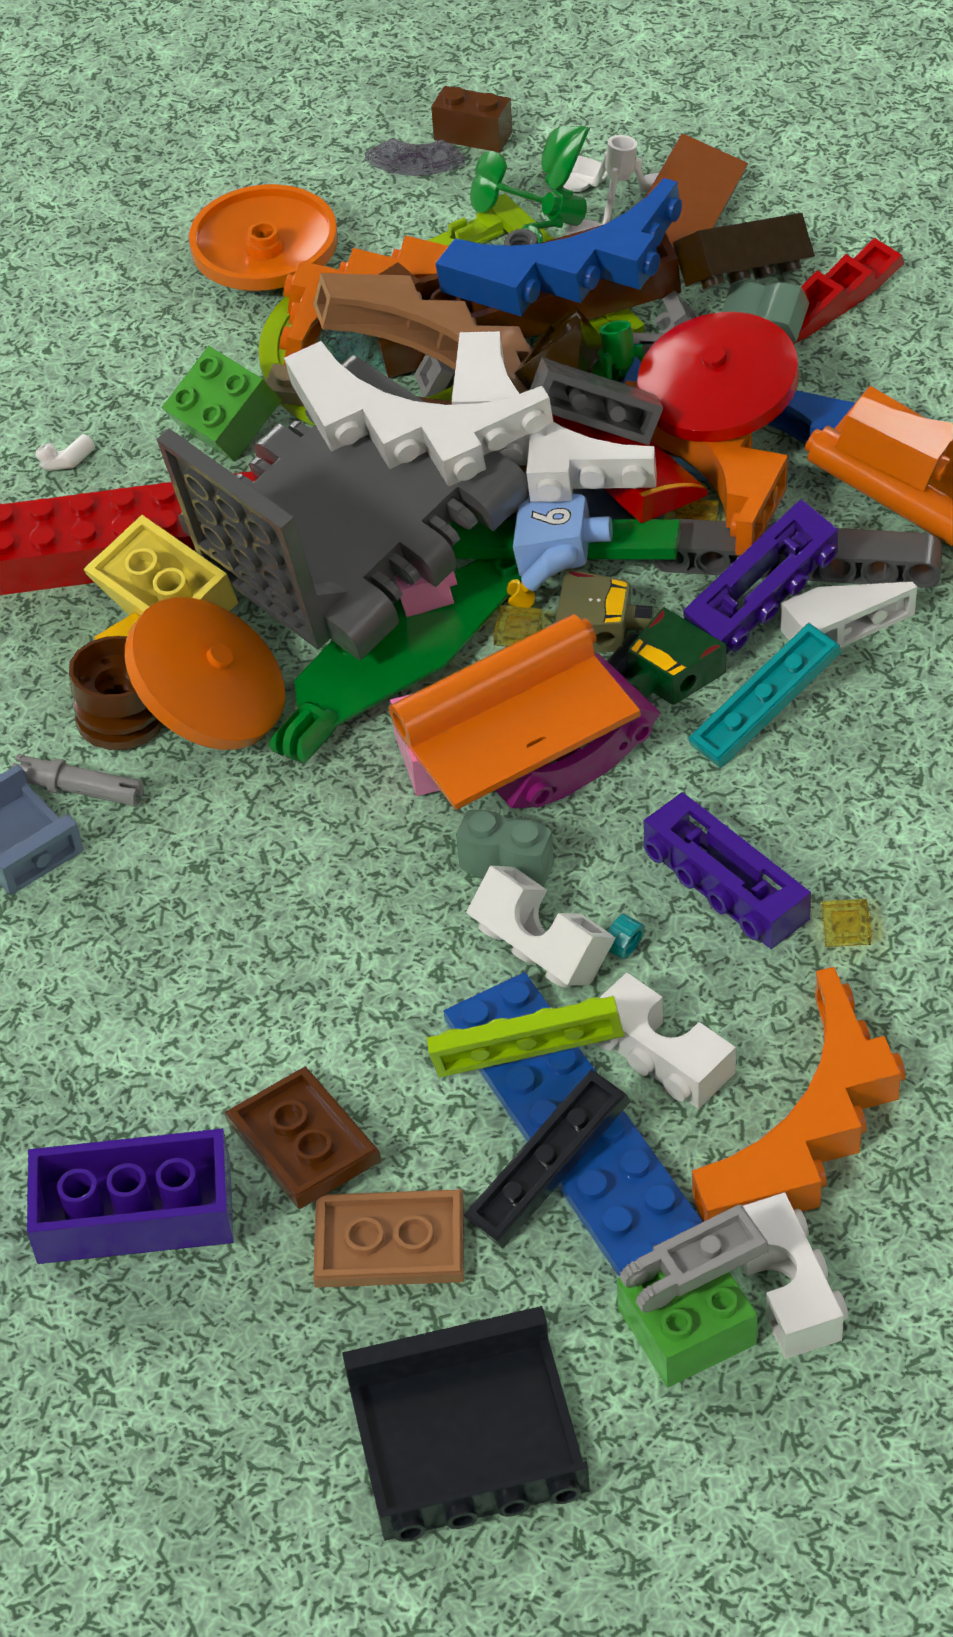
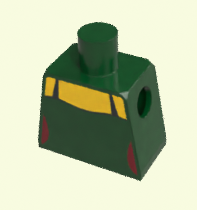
[627,607,726,705]

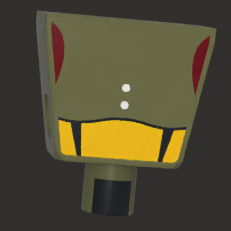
[555,569,654,653]

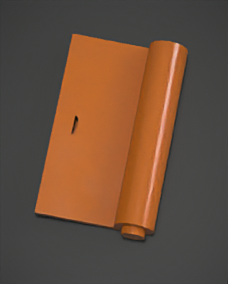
[805,386,953,547]
[389,614,641,810]

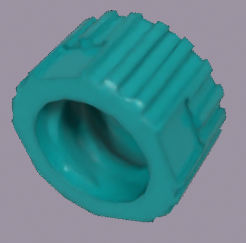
[607,913,645,959]

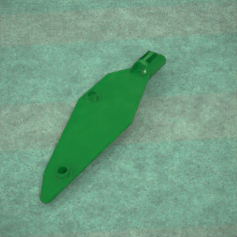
[269,558,522,764]

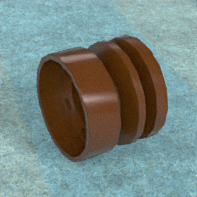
[69,636,163,750]

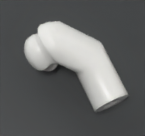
[35,434,95,471]

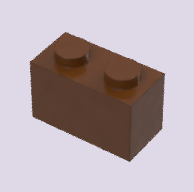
[431,86,513,153]

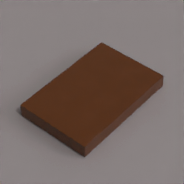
[224,1066,382,1210]

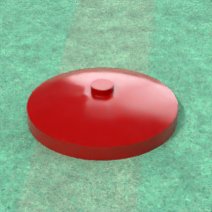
[637,312,800,442]

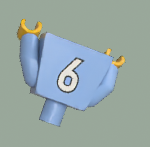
[507,494,613,612]

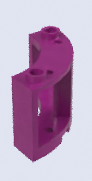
[495,652,661,808]

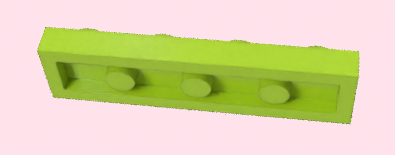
[426,996,625,1078]

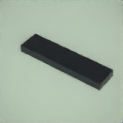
[464,1069,631,1249]

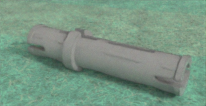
[12,754,144,808]

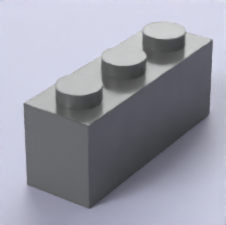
[530,357,663,445]

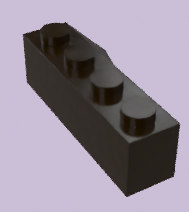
[673,213,815,290]
[515,306,602,391]

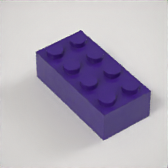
[27,1128,234,1264]

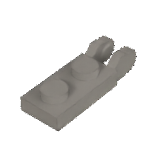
[619,1205,768,1313]

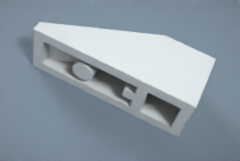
[781,582,917,648]

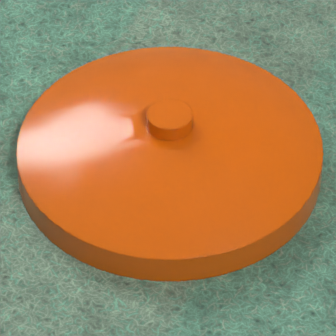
[189,184,338,291]
[125,597,285,750]

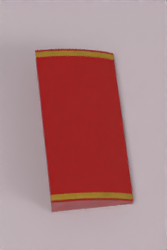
[552,414,708,524]

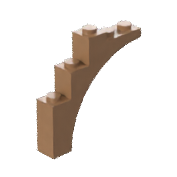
[313,273,531,394]

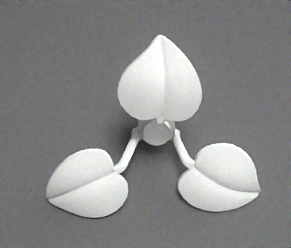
[563,135,659,235]

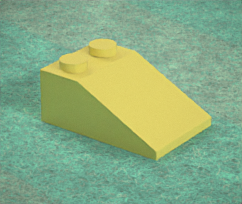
[84,515,238,616]

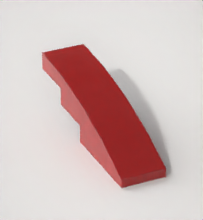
[793,238,904,344]

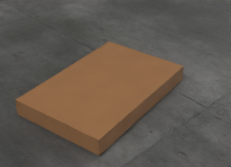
[313,1189,464,1288]

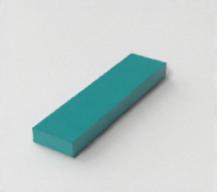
[688,622,842,768]

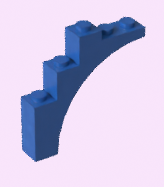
[435,178,682,316]

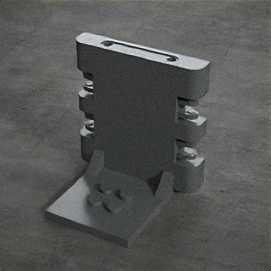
[156,355,529,661]

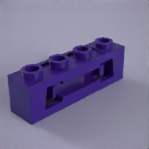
[683,499,838,655]
[643,792,811,950]

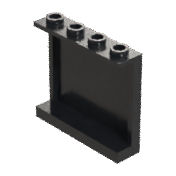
[342,1306,590,1542]

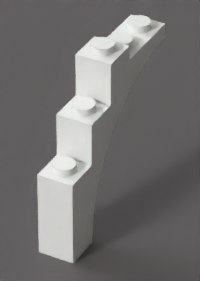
[452,331,657,502]
[284,341,553,487]

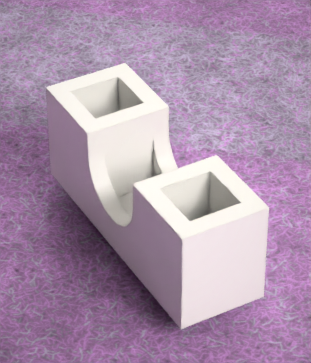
[466,865,615,988]
[597,972,736,1109]
[742,1192,848,1359]

